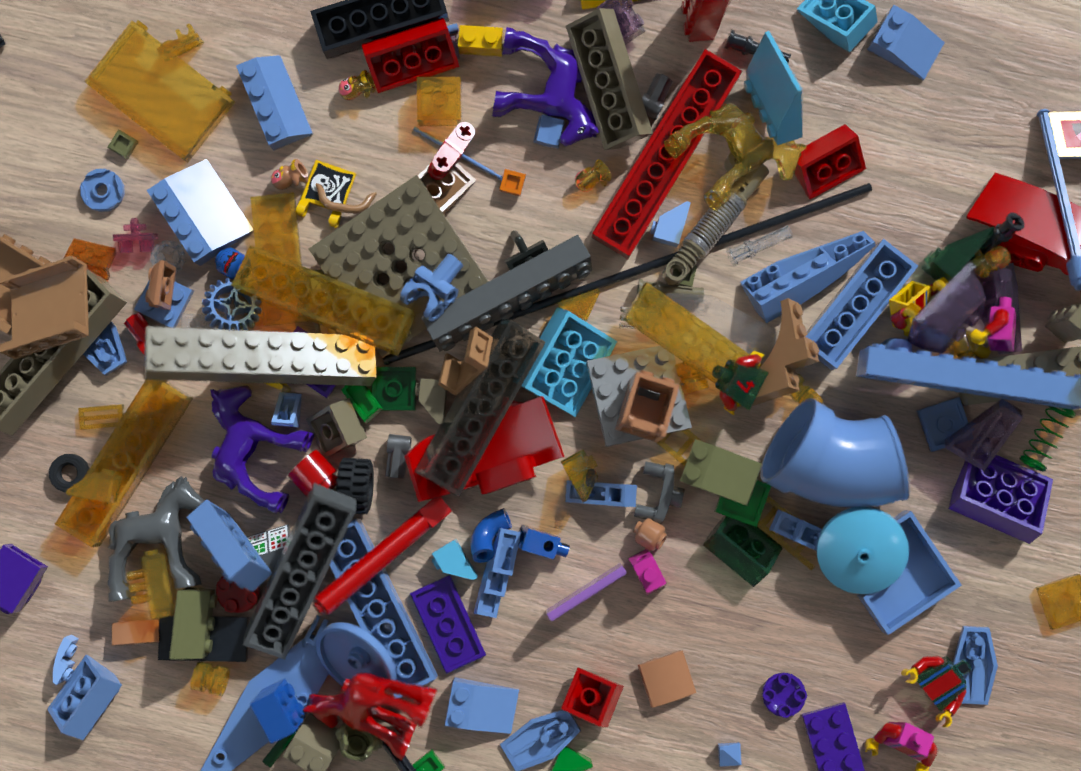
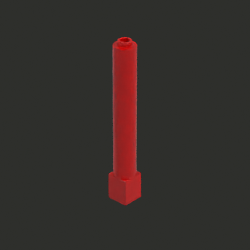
[313,497,452,615]

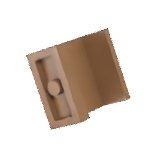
[438,326,493,395]

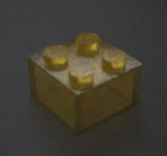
[417,77,462,126]

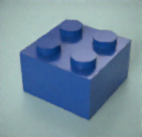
[250,678,306,743]

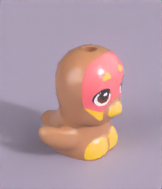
[271,159,308,190]

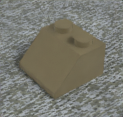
[306,398,367,458]
[283,713,340,771]

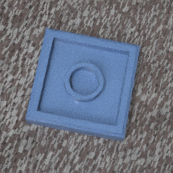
[917,397,974,452]

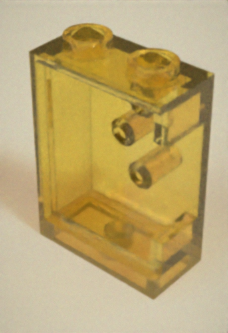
[126,549,175,620]

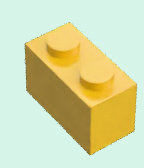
[458,25,504,57]

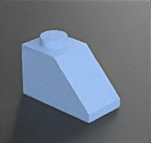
[650,201,691,247]

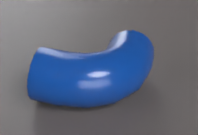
[471,508,512,563]

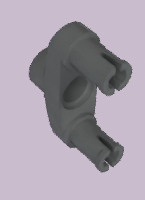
[634,462,685,525]

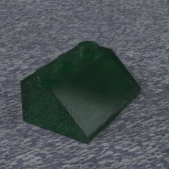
[703,516,783,587]

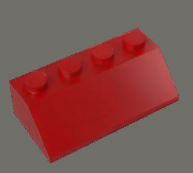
[361,18,460,93]

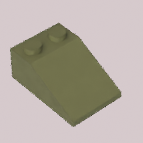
[680,439,762,506]

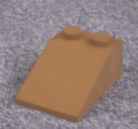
[418,163,476,215]

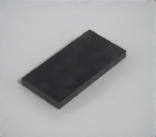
[158,615,249,662]

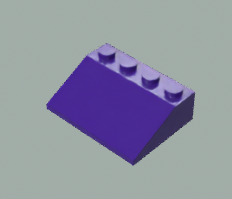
[948,445,1053,544]

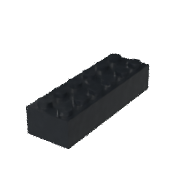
[310,0,449,59]

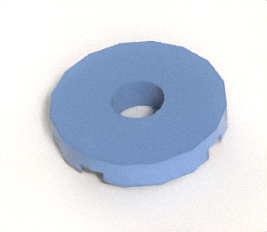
[80,169,125,212]

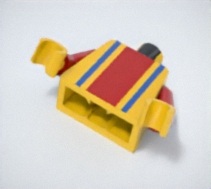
[889,277,951,337]

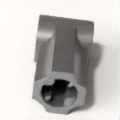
[642,73,673,120]
[385,434,412,479]

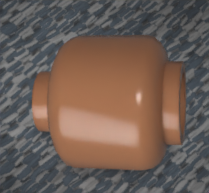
[633,518,667,551]

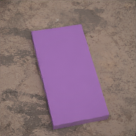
[547,563,627,621]

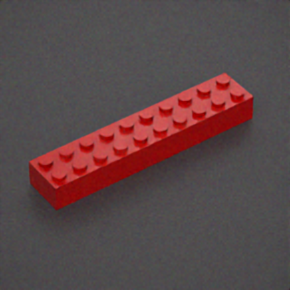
[591,49,742,260]

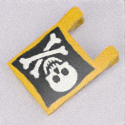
[296,160,357,228]

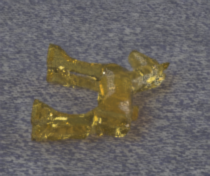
[664,103,807,211]

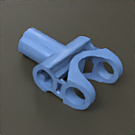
[400,254,463,321]

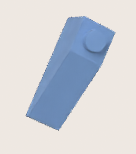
[565,480,637,507]

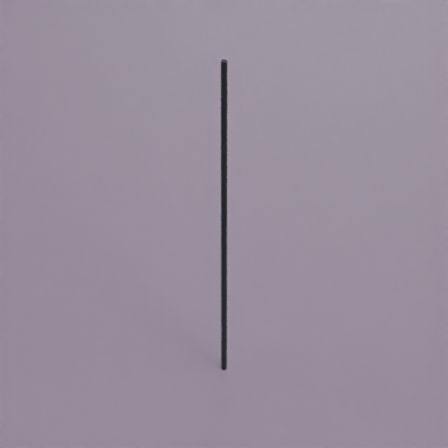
[382,183,872,365]

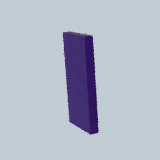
[410,575,486,674]

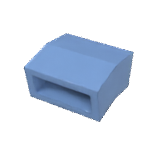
[533,114,565,149]

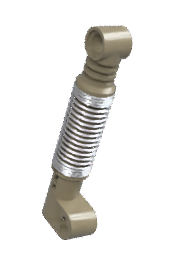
[662,148,769,285]

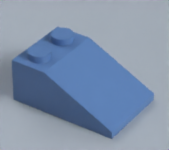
[867,5,945,80]
[445,677,519,734]

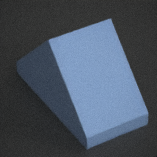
[271,392,302,428]

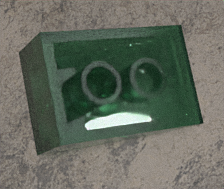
[921,227,994,281]

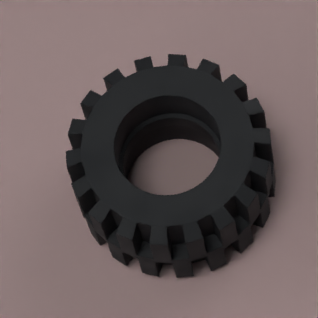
[336,458,374,514]

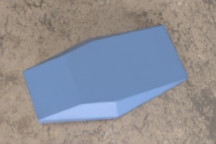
[83,321,128,376]
[953,626,998,705]
[500,710,581,771]

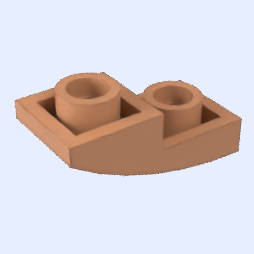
[112,620,159,646]

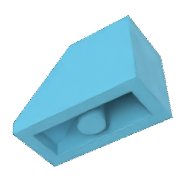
[431,539,478,580]

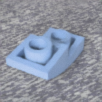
[53,635,79,685]

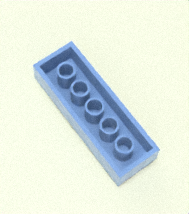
[805,239,918,371]

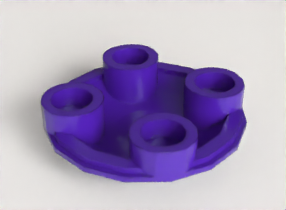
[762,672,807,718]

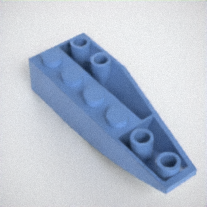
[740,231,876,323]

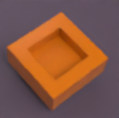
[499,169,526,196]

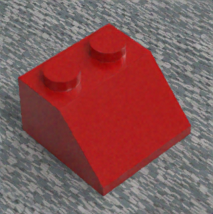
[561,667,624,728]

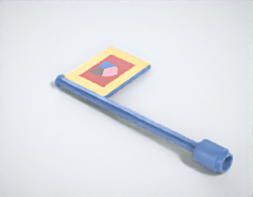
[1037,109,1081,291]

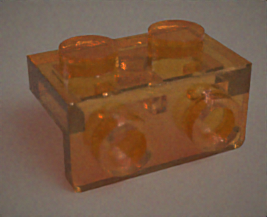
[64,238,117,281]

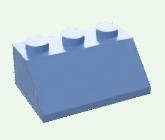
[47,655,122,740]

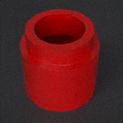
[288,450,337,497]

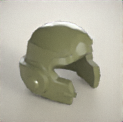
[335,722,383,762]

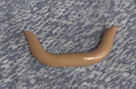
[316,183,377,214]

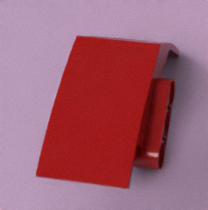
[966,173,1081,292]
[405,396,565,502]

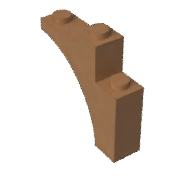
[740,298,819,406]

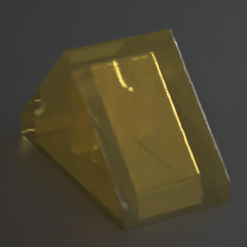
[557,288,600,322]

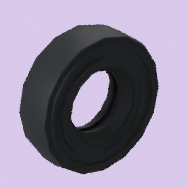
[49,454,90,492]

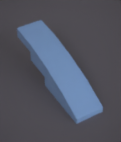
[769,510,822,551]
[474,528,521,618]

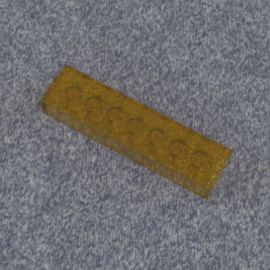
[232,245,415,356]
[55,380,193,548]

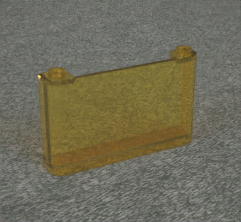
[84,20,235,162]

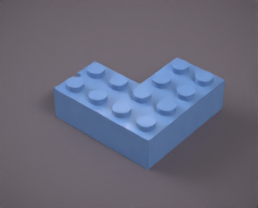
[857,510,962,635]

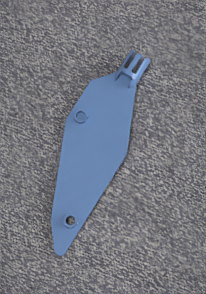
[201,615,329,771]

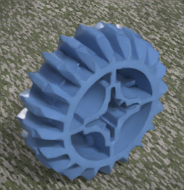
[202,277,262,331]

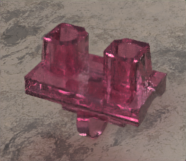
[113,218,158,253]

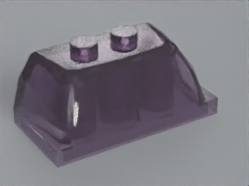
[907,261,986,354]

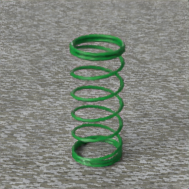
[1019,406,1076,472]

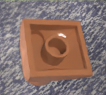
[145,260,176,310]

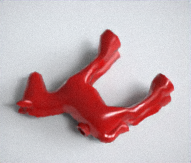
[302,673,437,760]

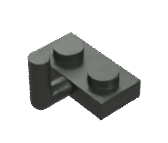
[505,230,548,270]

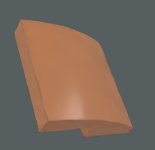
[638,650,696,708]

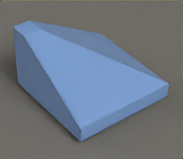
[718,742,742,767]

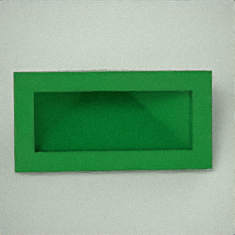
[550,746,593,771]

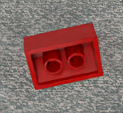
[789,124,866,200]

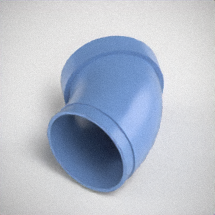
[760,398,910,508]

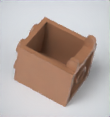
[615,370,680,443]

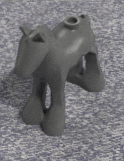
[107,476,204,602]

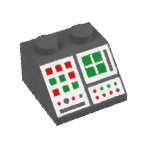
[247,524,291,576]

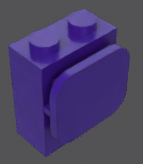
[0,544,48,614]

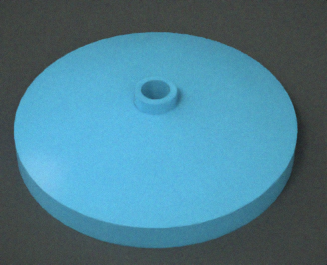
[816,507,909,594]

